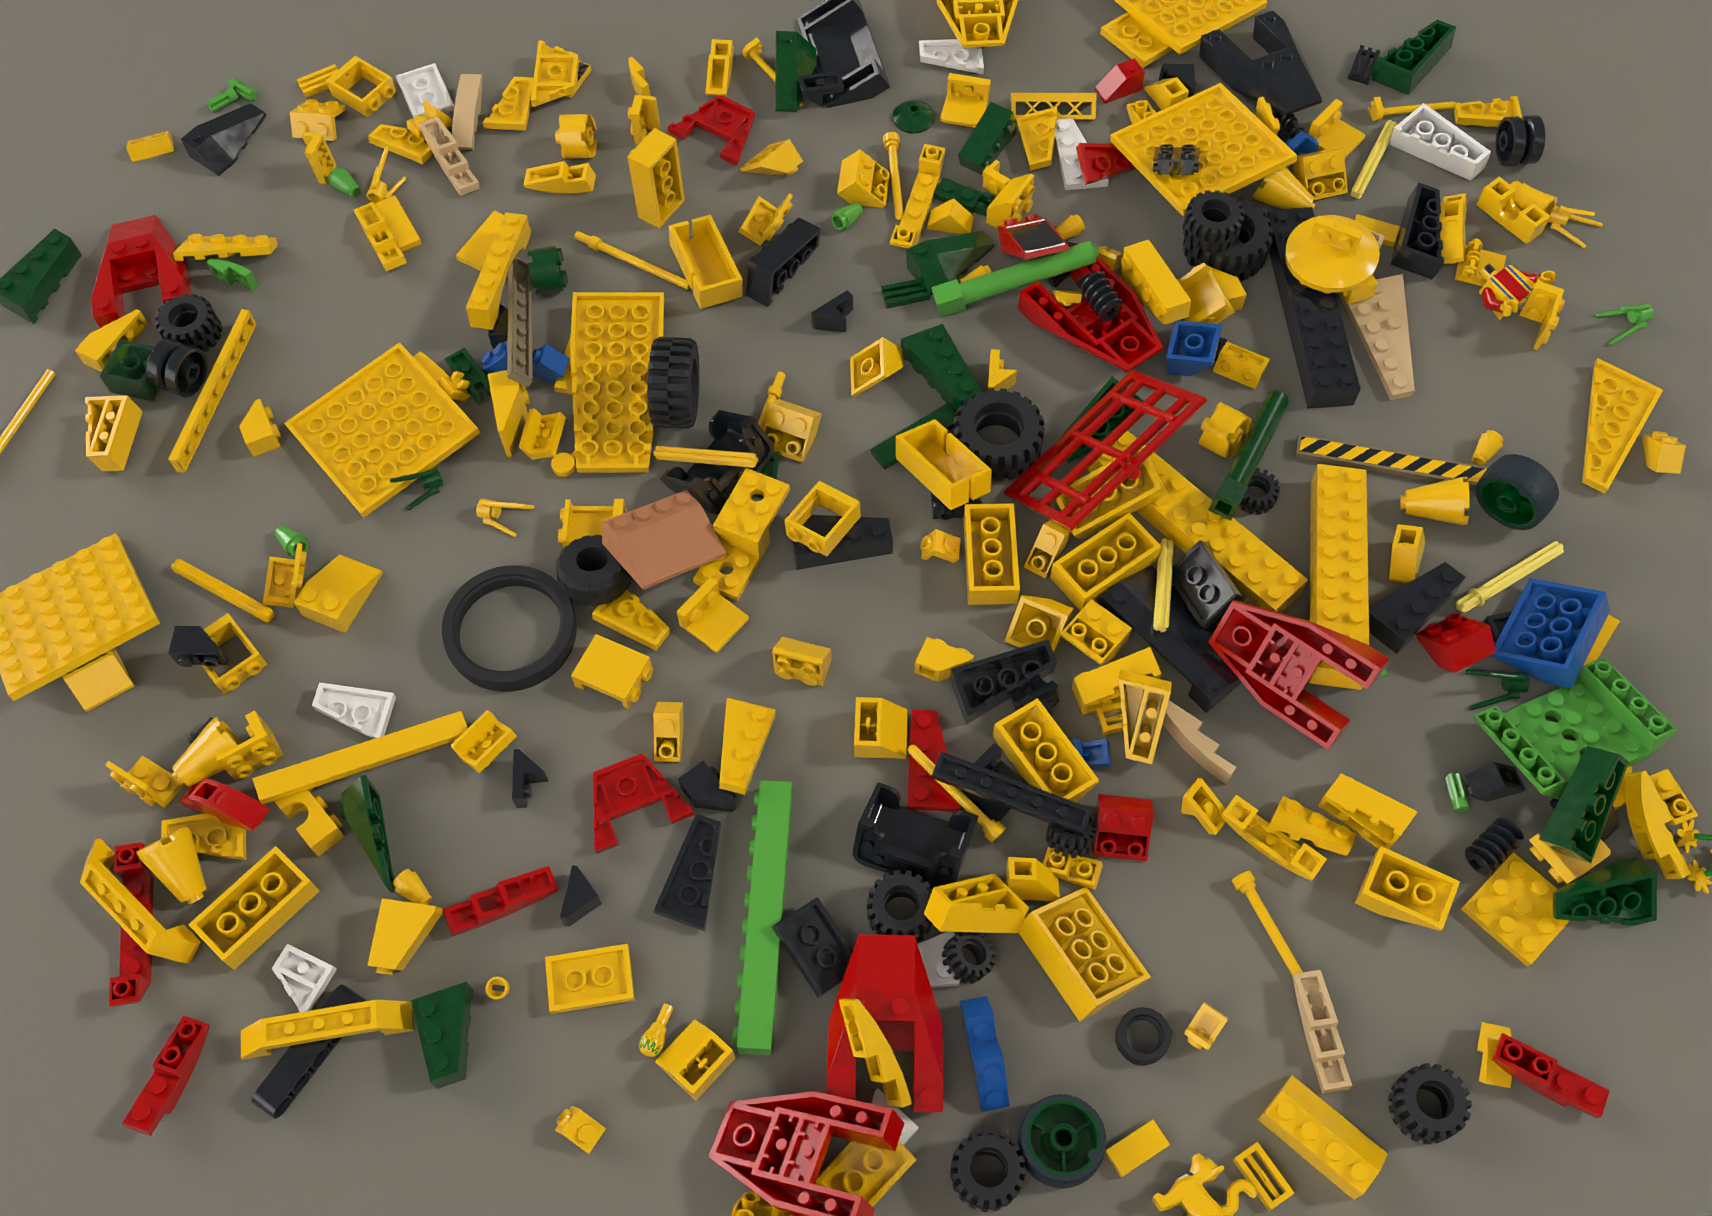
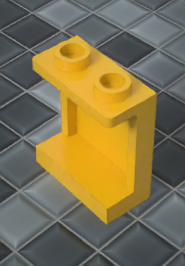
[1177,263,1235,324]
[558,499,627,548]
[571,634,653,709]

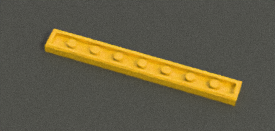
[168,309,257,474]
[253,711,468,804]

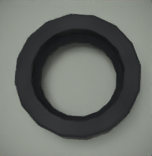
[1115,1007,1171,1066]

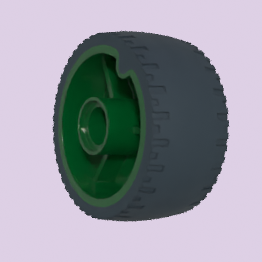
[1475,454,1559,530]
[1017,1094,1107,1188]

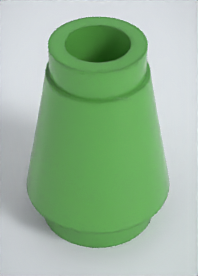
[328,167,361,198]
[831,203,863,230]
[274,525,309,557]

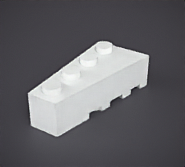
[1389,103,1491,181]

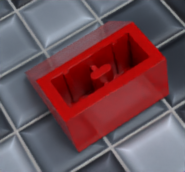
[1416,613,1496,673]
[1093,794,1154,861]

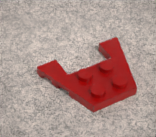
[667,95,755,166]
[593,753,694,854]

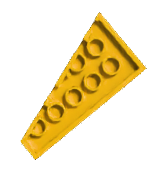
[1582,358,1663,494]

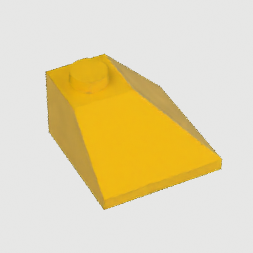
[739,139,803,176]
[850,337,903,397]
[1004,595,1074,654]

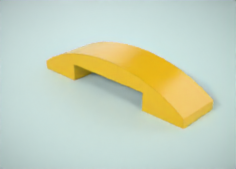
[1221,795,1327,881]

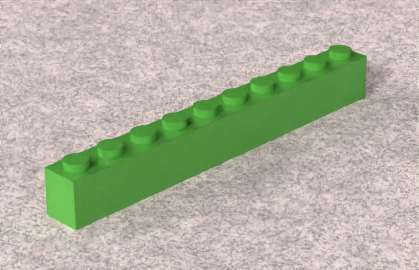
[732,780,793,1056]

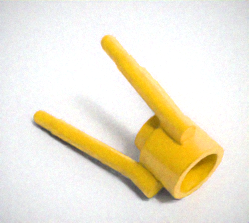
[366,146,407,203]
[1548,205,1603,248]
[476,498,535,537]

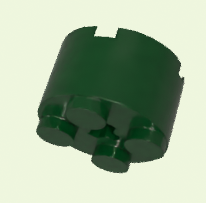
[527,246,568,295]

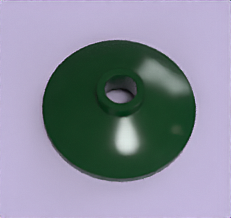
[893,100,935,134]

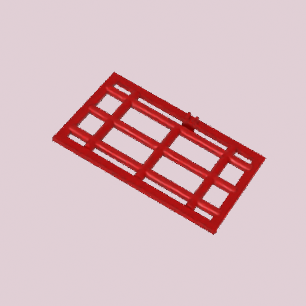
[1004,370,1207,531]

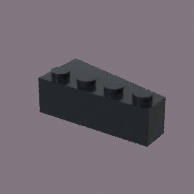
[1390,183,1444,280]
[746,218,821,307]
[787,514,893,570]
[1369,562,1466,654]
[949,639,1057,725]

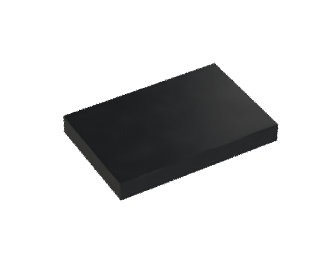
[1172,540,1242,629]
[772,897,853,998]

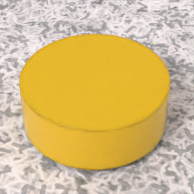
[551,453,576,477]

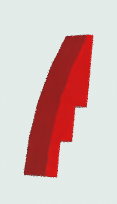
[443,866,558,937]

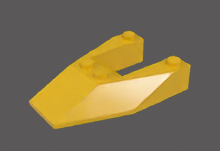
[936,0,1018,48]

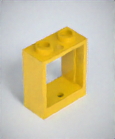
[326,56,397,118]
[785,481,861,556]
[201,613,268,695]

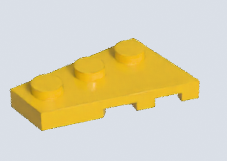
[1454,96,1522,127]
[368,124,433,165]

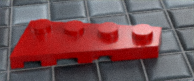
[907,709,960,812]

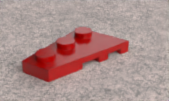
[1076,143,1136,185]

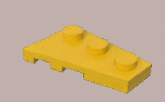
[482,77,534,131]
[1016,107,1058,171]
[592,589,670,651]
[1266,796,1357,856]
[161,813,246,860]

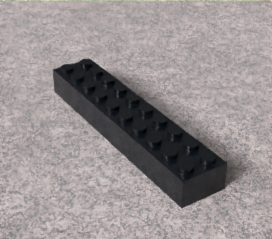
[1266,207,1361,409]

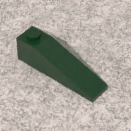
[775,31,817,112]
[339,775,396,893]

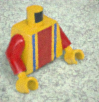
[1479,263,1556,320]

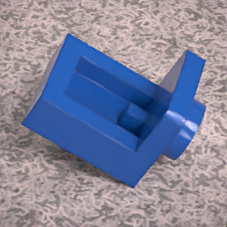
[1285,130,1319,156]
[1072,738,1111,770]

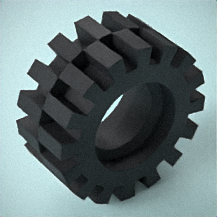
[1239,468,1280,515]
[1046,817,1097,858]
[942,932,996,984]

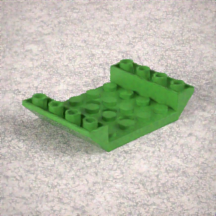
[1473,657,1677,799]

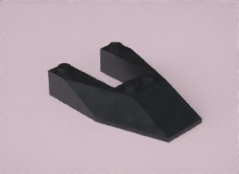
[1199,11,1322,116]

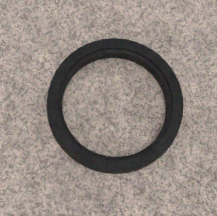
[442,565,577,692]

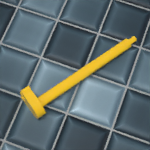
[742,37,803,107]
[1368,97,1460,121]

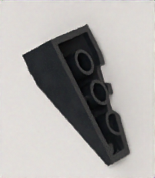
[181,103,266,176]

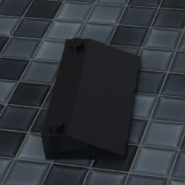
[797,0,890,108]
[1100,565,1242,713]

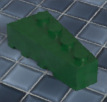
[1371,19,1456,95]
[0,228,82,324]
[901,324,981,413]
[1539,746,1629,863]

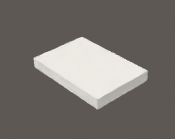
[396,63,454,118]

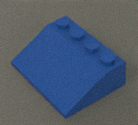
[1491,578,1610,689]

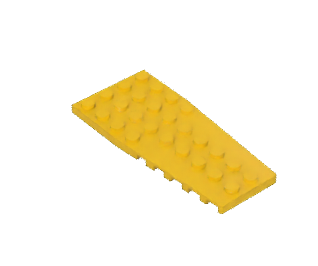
[570,292,664,473]

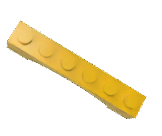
[466,212,531,330]

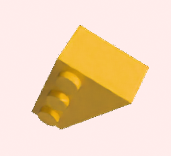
[85,395,143,471]
[1071,647,1162,715]
[1118,670,1172,765]
[1318,773,1418,849]

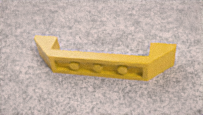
[890,144,945,248]
[80,838,201,964]
[241,1000,414,1060]

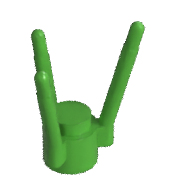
[1594,303,1654,346]

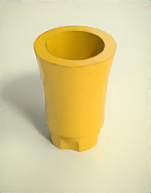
[1510,180,1558,215]

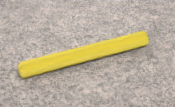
[1350,120,1397,199]
[1153,538,1174,632]

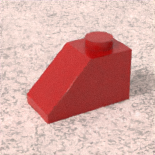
[1095,58,1145,104]

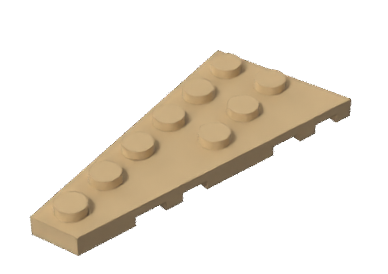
[1338,274,1415,401]

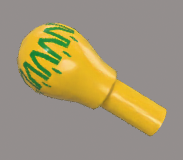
[639,1004,674,1057]

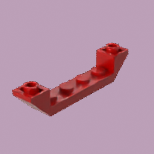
[109,842,154,1007]

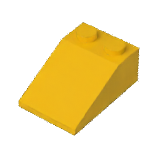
[488,370,530,458]
[293,554,383,633]
[1355,846,1460,931]

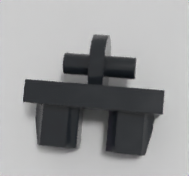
[1011,678,1060,717]

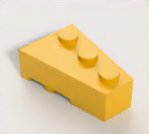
[924,873,1029,933]

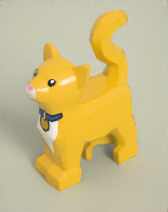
[1152,1153,1257,1216]

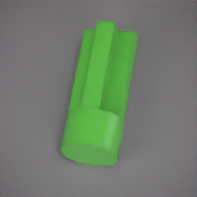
[228,78,258,102]
[206,87,239,113]
[1445,772,1470,813]

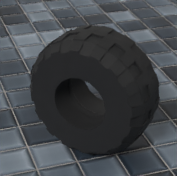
[556,535,631,607]

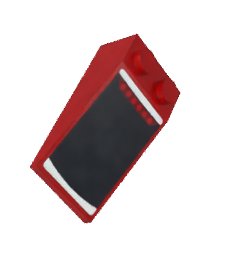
[997,214,1069,259]

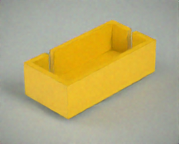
[669,214,743,309]
[896,419,992,510]

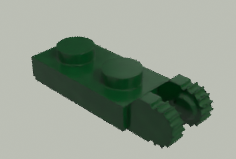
[934,178,996,217]
[444,347,492,405]

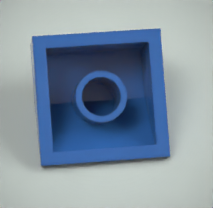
[1166,320,1222,376]

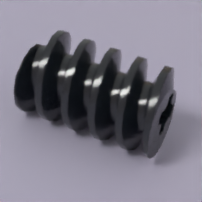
[1077,271,1123,323]
[1465,818,1524,877]

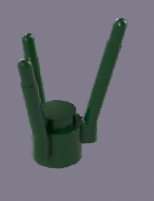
[390,467,443,510]
[1466,669,1530,710]

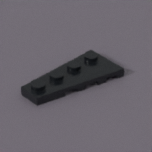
[654,813,721,932]

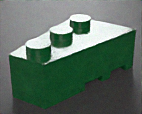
[958,102,1017,175]
[411,981,473,1089]

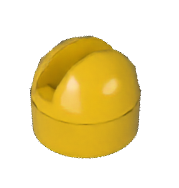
[485,977,510,1000]

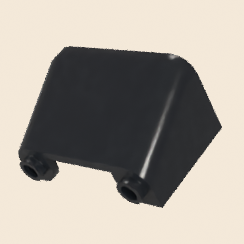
[660,410,774,515]
[852,782,979,889]

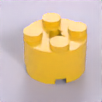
[555,114,597,159]
[1198,402,1252,459]

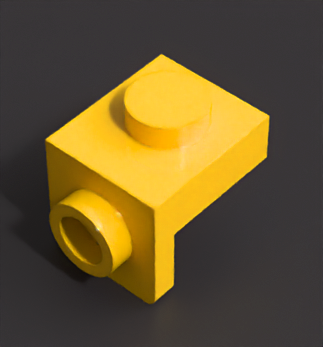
[982,160,1010,195]
[921,529,961,563]
[1184,1002,1228,1050]
[555,1106,606,1154]

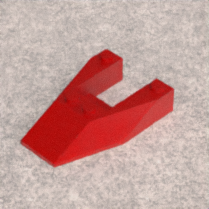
[91,215,192,328]
[1018,257,1163,373]
[1208,600,1390,750]
[826,934,943,1112]
[708,1091,905,1216]

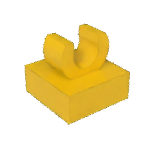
[438,371,470,402]

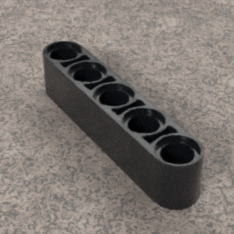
[251,984,366,1119]

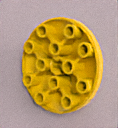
[1285,215,1380,294]

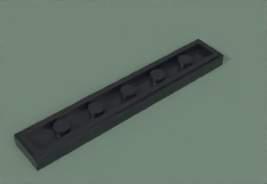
[931,751,1093,836]

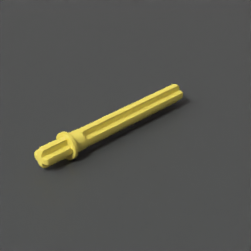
[1455,541,1564,613]

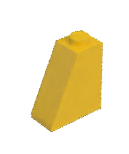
[368,898,443,975]

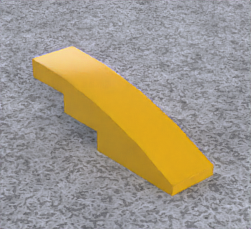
[353,202,407,272]
[839,998,912,1108]

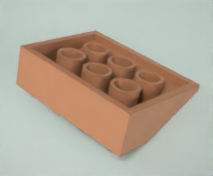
[602,490,726,590]

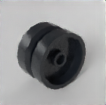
[1495,115,1546,165]
[146,339,207,397]

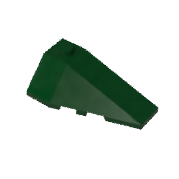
[906,231,994,296]
[1056,376,1144,463]
[1553,858,1657,926]

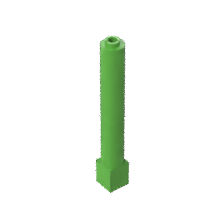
[931,241,1099,318]

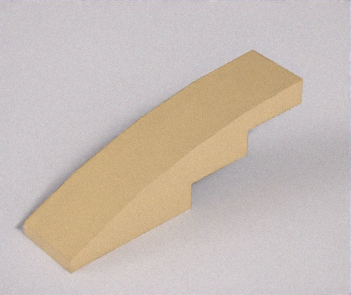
[452,74,483,151]
[418,117,480,196]
[1163,701,1237,785]
[1292,970,1352,1094]

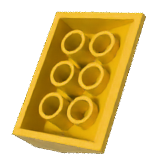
[1019,887,1151,1022]

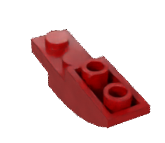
[179,778,270,831]
[122,1015,210,1136]
[1492,1033,1610,1118]

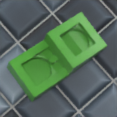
[207,259,258,291]

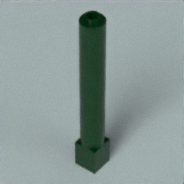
[1208,390,1289,521]

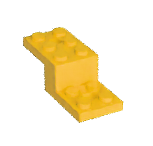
[693,468,790,601]

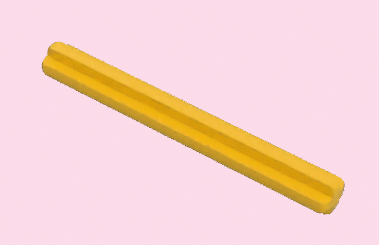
[653,446,758,468]
[171,559,275,622]

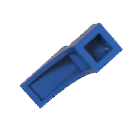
[482,340,569,384]
[959,996,1010,1112]

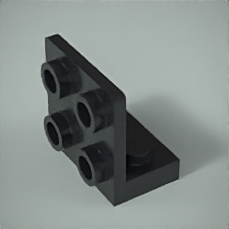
[960,743,1029,822]

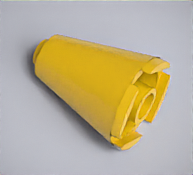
[1252,167,1315,209]
[1400,477,1469,526]
[171,716,241,787]
[136,826,207,905]

